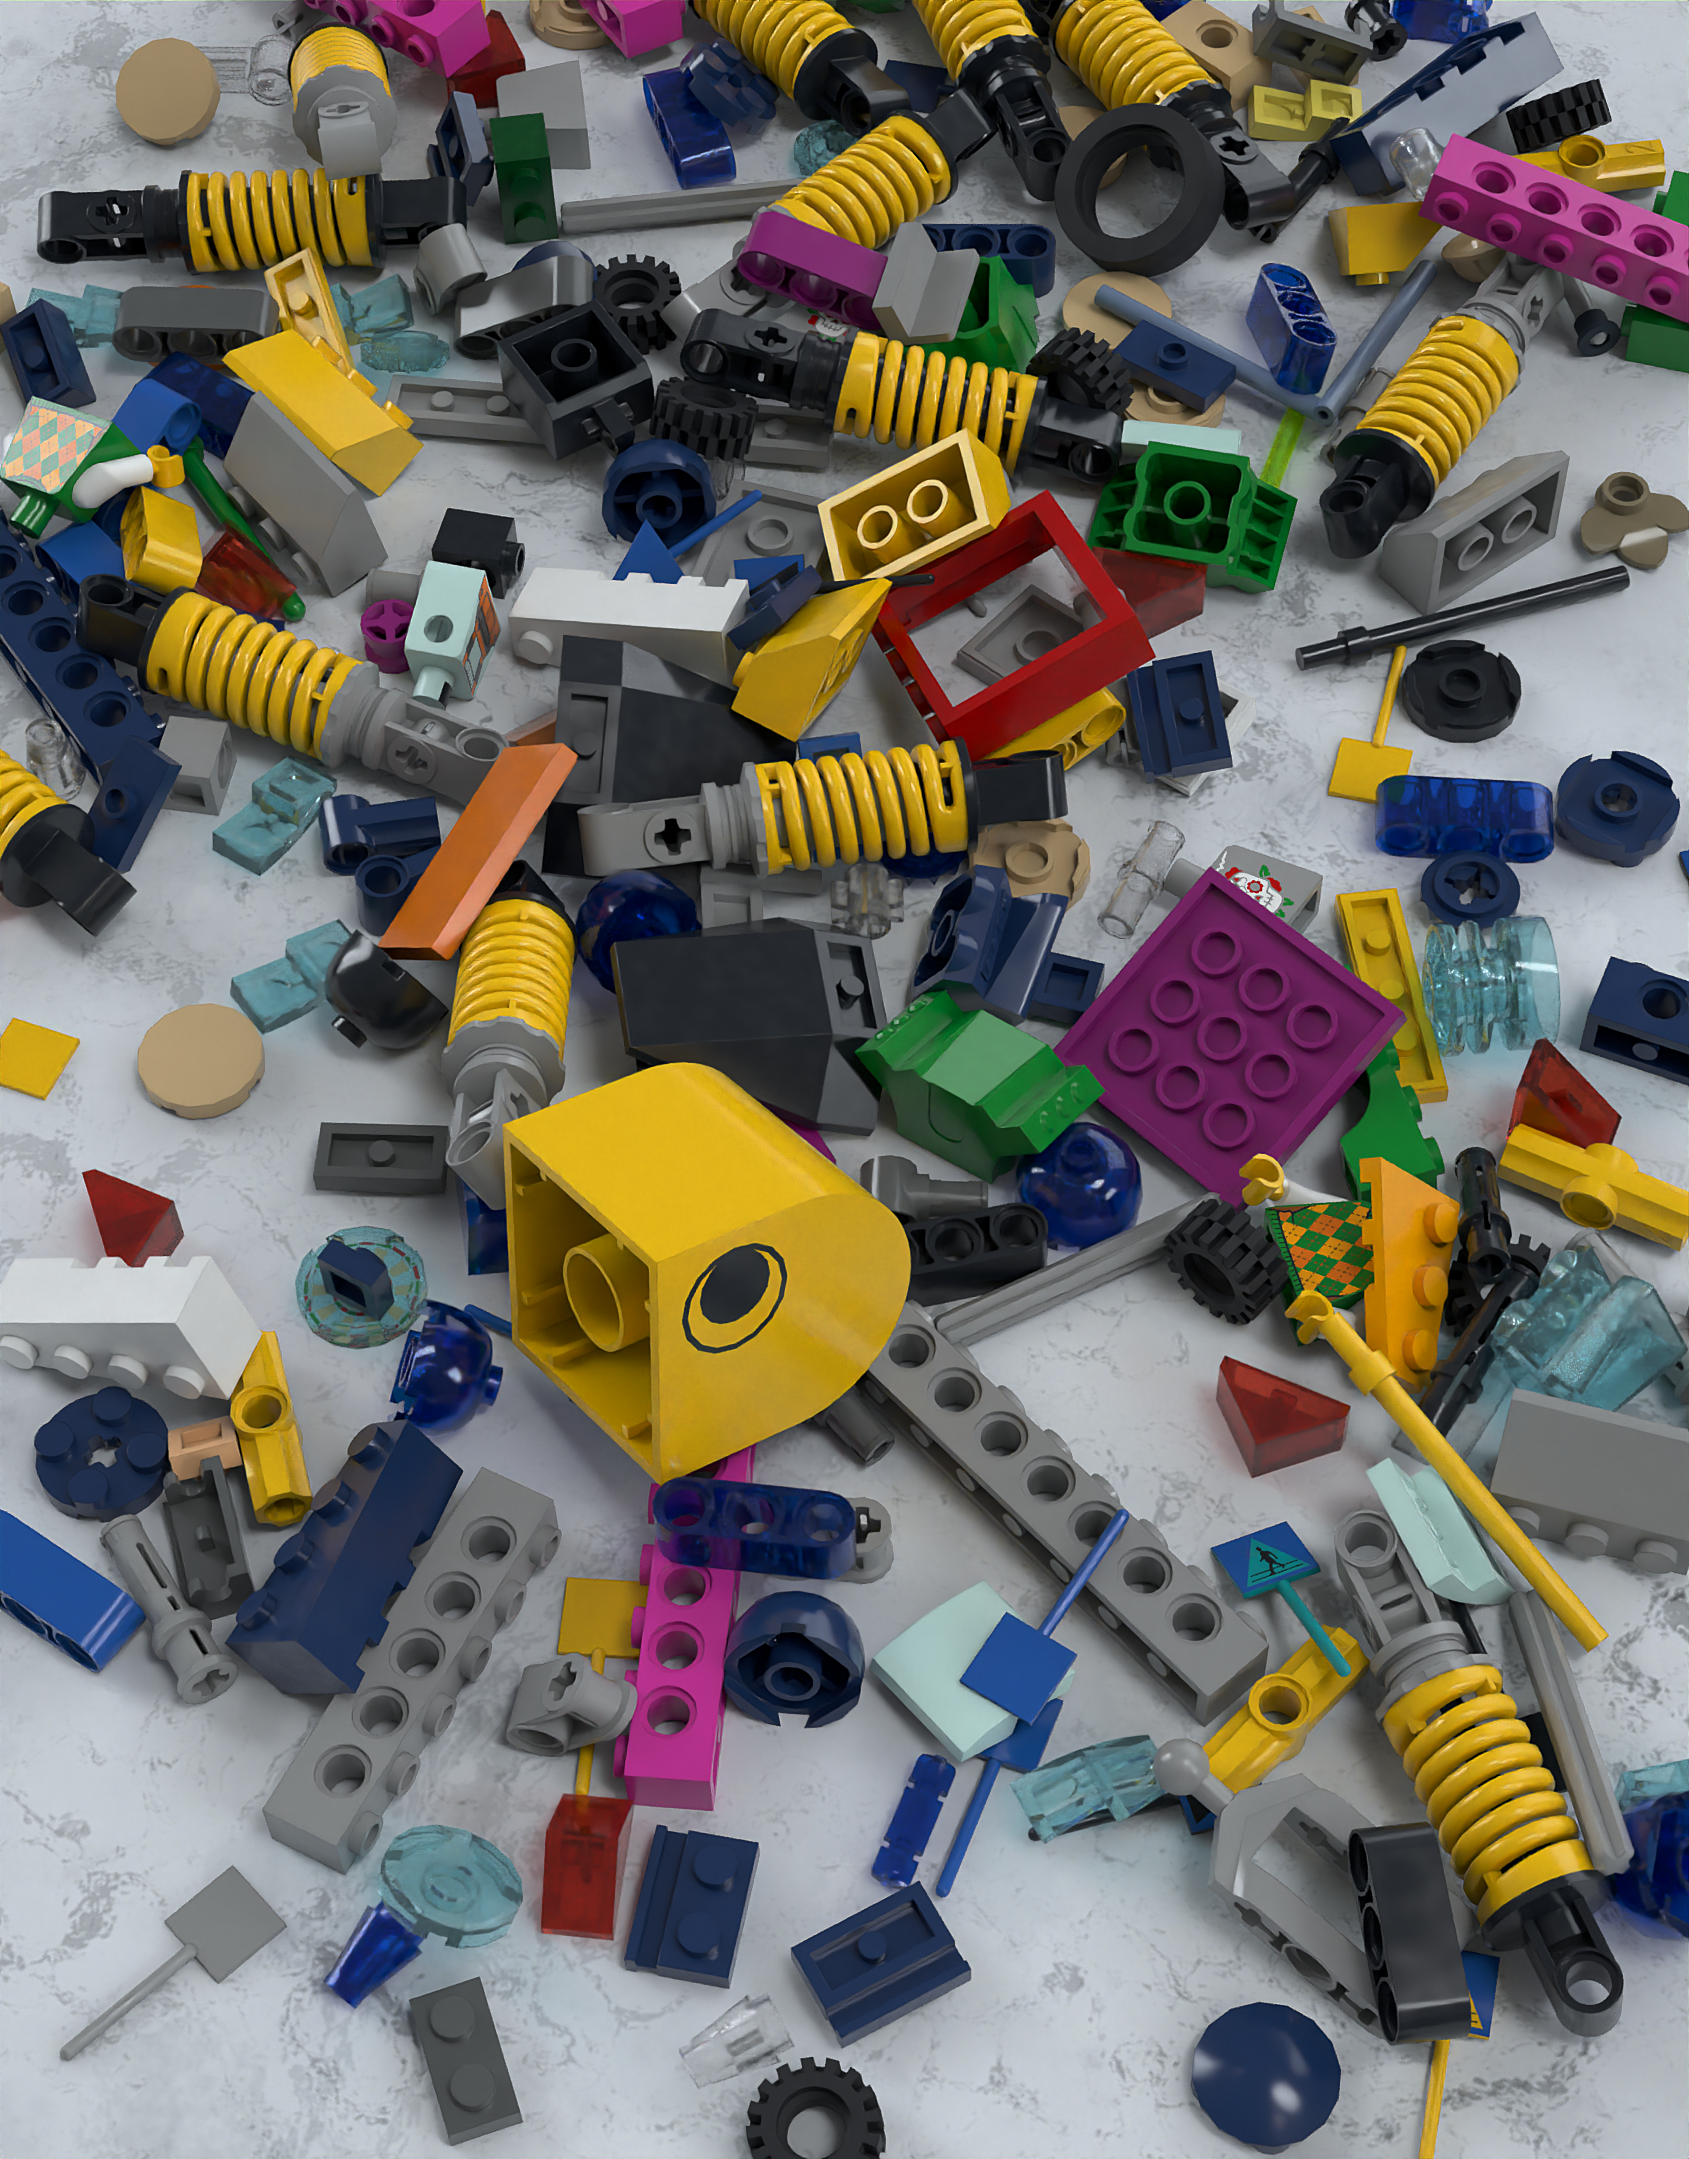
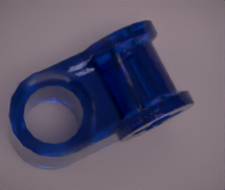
[1390,0,1493,44]

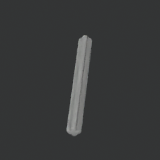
[560,177,808,234]
[933,1192,1223,1347]
[1508,1589,1634,1876]

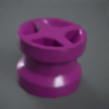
[360,599,414,674]

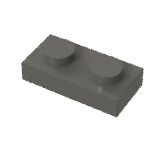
[313,1122,451,1194]
[409,1976,523,2146]

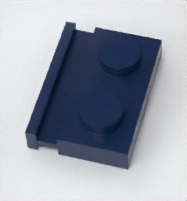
[427,91,494,220]
[1127,650,1233,783]
[624,1824,760,1989]
[790,1881,972,2049]

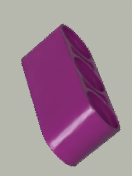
[737,211,889,330]

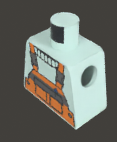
[404,560,501,711]

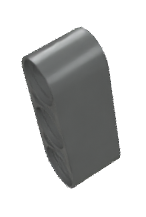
[453,255,594,360]
[112,286,280,364]

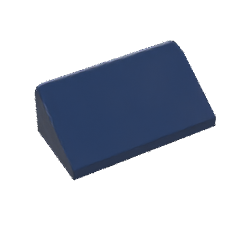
[0,298,96,409]

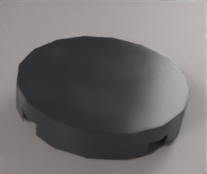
[1401,640,1522,743]

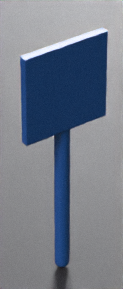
[959,1509,1129,1726]
[935,1698,1063,1898]

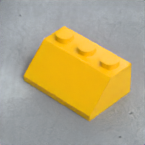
[222,329,424,497]
[817,428,1012,581]
[731,577,893,742]

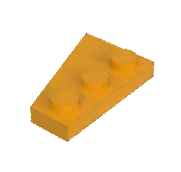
[1359,1157,1460,1394]

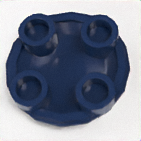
[1190,2002,1341,2155]

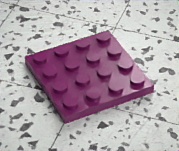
[1053,866,1407,1215]

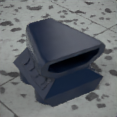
[910,864,1069,1027]

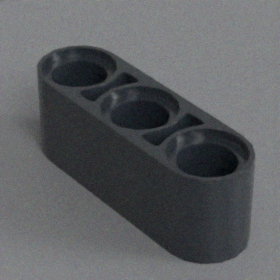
[902,1202,1048,1308]
[1348,1822,1472,2046]

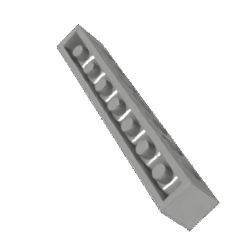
[857,1300,1269,1728]

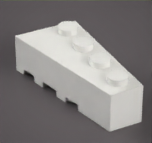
[508,566,756,691]
[0,1256,262,1400]

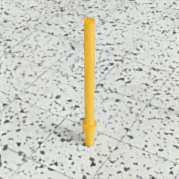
[1318,1312,1610,1653]

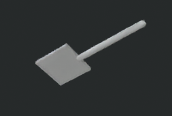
[60,1865,287,2060]

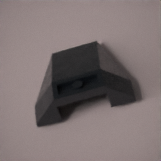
[541,635,797,881]
[610,917,888,1137]

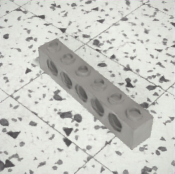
[262,1467,562,1875]

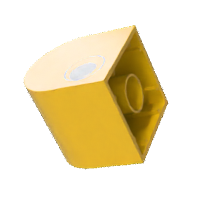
[502,1062,911,1486]

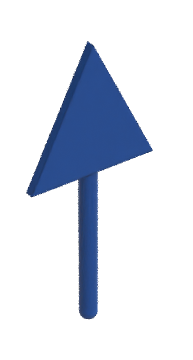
[612,490,762,584]

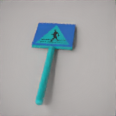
[1211,1521,1351,1677]

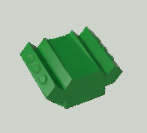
[902,255,1040,396]
[1086,441,1298,594]
[854,990,1105,1185]

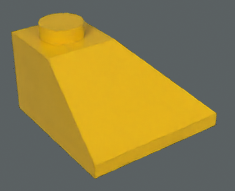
[1328,201,1443,286]

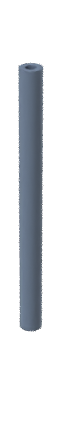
[1313,260,1438,425]
[1094,284,1337,428]

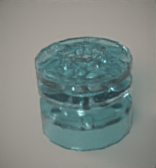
[1422,914,1561,1057]

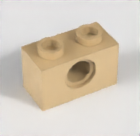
[1160,0,1273,114]

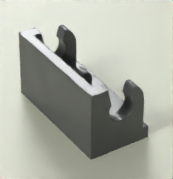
[1252,0,1373,86]
[162,1455,255,1621]

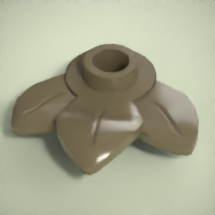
[1579,472,1689,569]

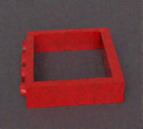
[871,489,1156,761]

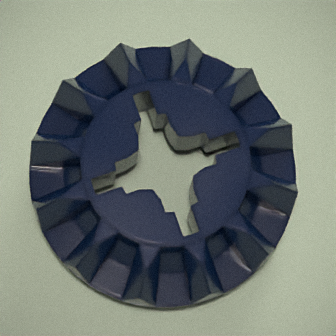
[1420,850,1520,938]

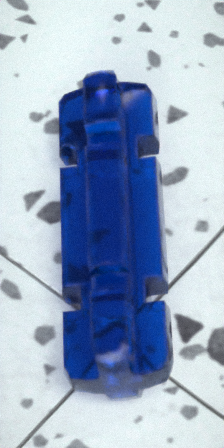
[871,1754,956,1890]

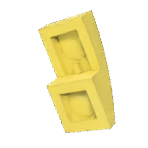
[1247,79,1363,142]

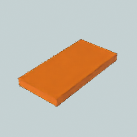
[377,743,578,961]

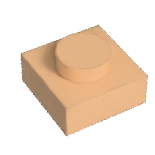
[168,1415,243,1481]

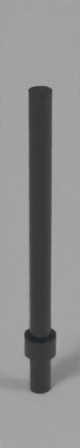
[1295,565,1630,671]

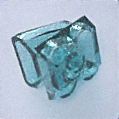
[1489,1245,1688,1412]

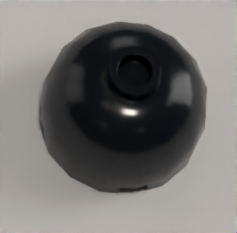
[324,929,450,1050]

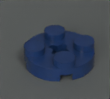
[680,37,780,135]
[1554,751,1680,868]
[34,1386,170,1523]

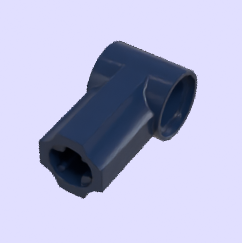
[318,794,442,876]
[354,844,442,936]

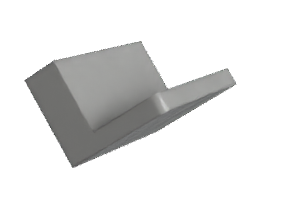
[872,221,980,345]

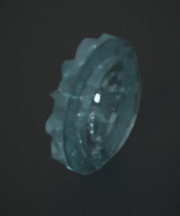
[794,119,861,176]
[360,330,450,374]

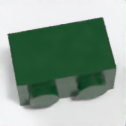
[489,112,559,245]

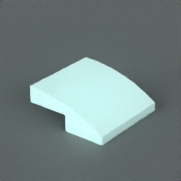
[1121,420,1242,458]
[1365,1457,1515,1604]
[869,1580,1076,1763]

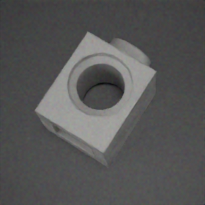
[159,716,237,816]

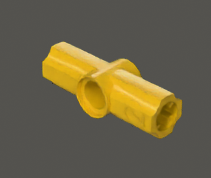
[1512,135,1666,193]
[1496,1123,1689,1252]
[230,1330,314,1527]
[1202,1624,1370,1794]

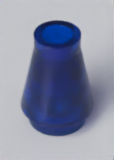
[322,1895,429,2010]

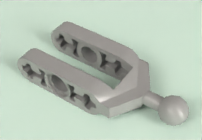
[1153,1739,1480,2040]

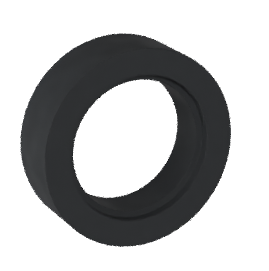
[1054,103,1225,278]

